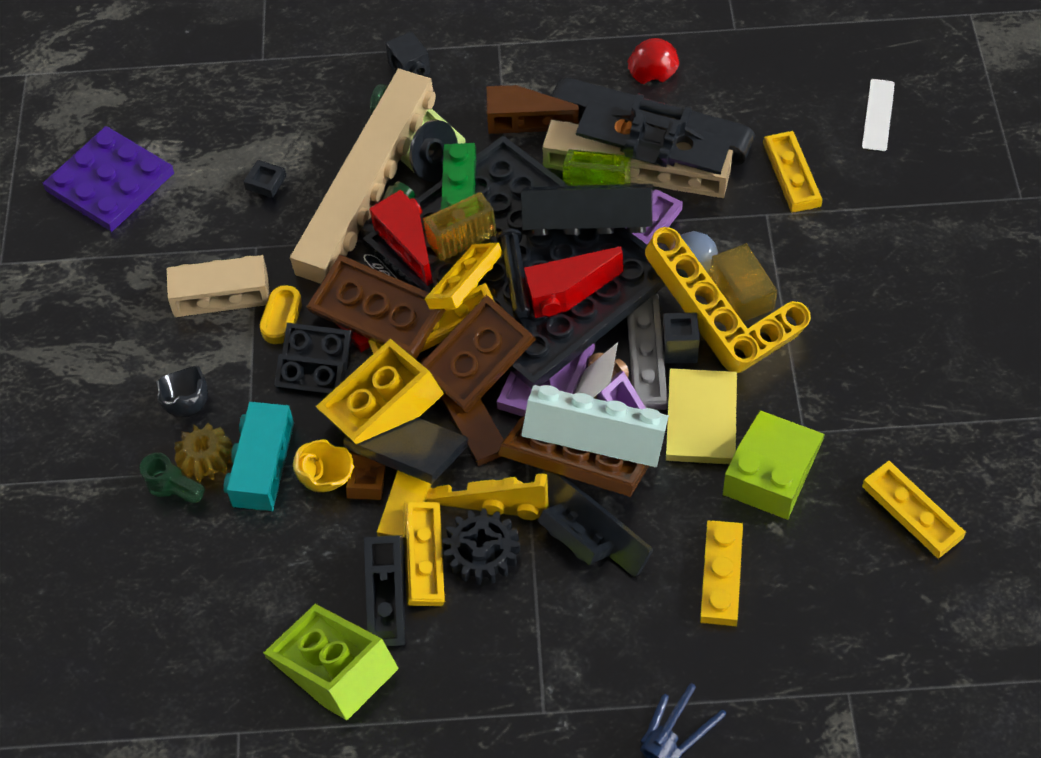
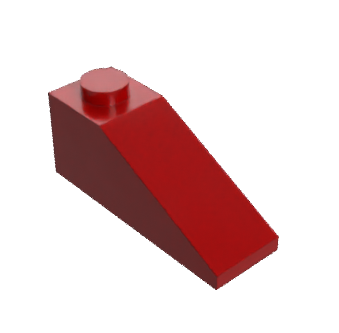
[369,190,433,286]
[524,246,624,318]

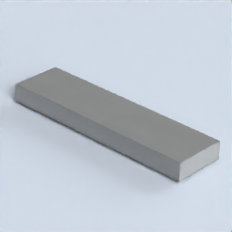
[627,294,668,410]

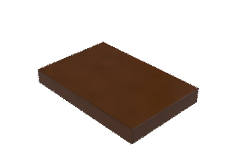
[421,294,536,413]

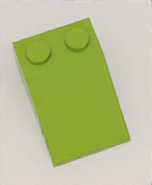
[723,410,825,520]
[264,604,399,720]

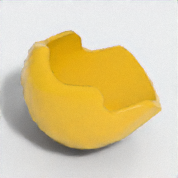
[293,439,354,492]

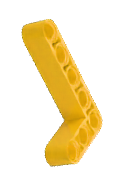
[645,227,811,373]

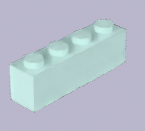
[521,385,669,467]

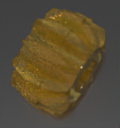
[174,423,233,483]

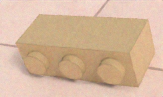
[167,255,270,317]

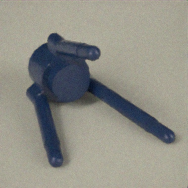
[640,684,726,758]

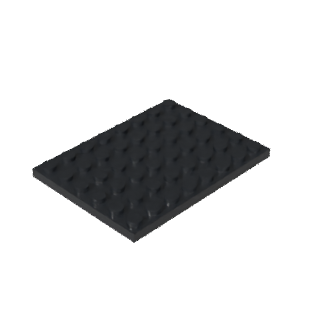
[363,136,678,389]

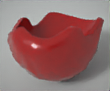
[627,38,679,84]

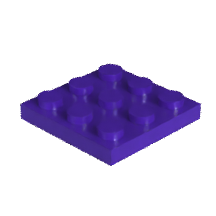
[43,126,174,232]

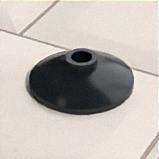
[409,120,458,182]

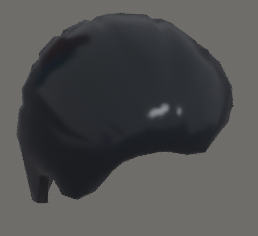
[156,366,208,417]

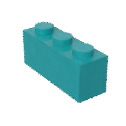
[224,402,294,511]

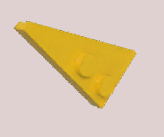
[426,474,548,520]

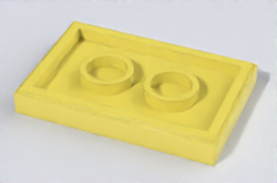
[666,369,737,464]

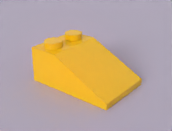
[316,339,444,444]

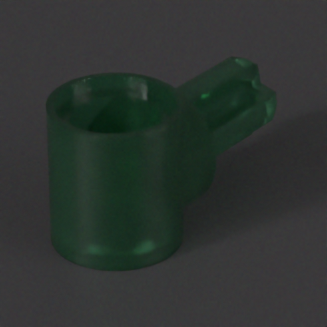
[140,453,205,504]

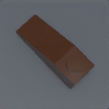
[486,85,579,134]

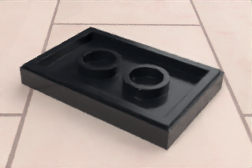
[344,418,468,484]

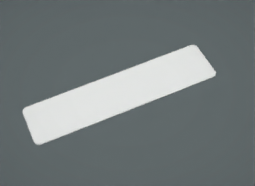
[862,79,895,151]

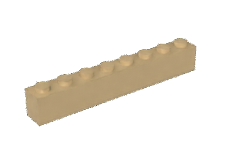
[290,69,436,284]

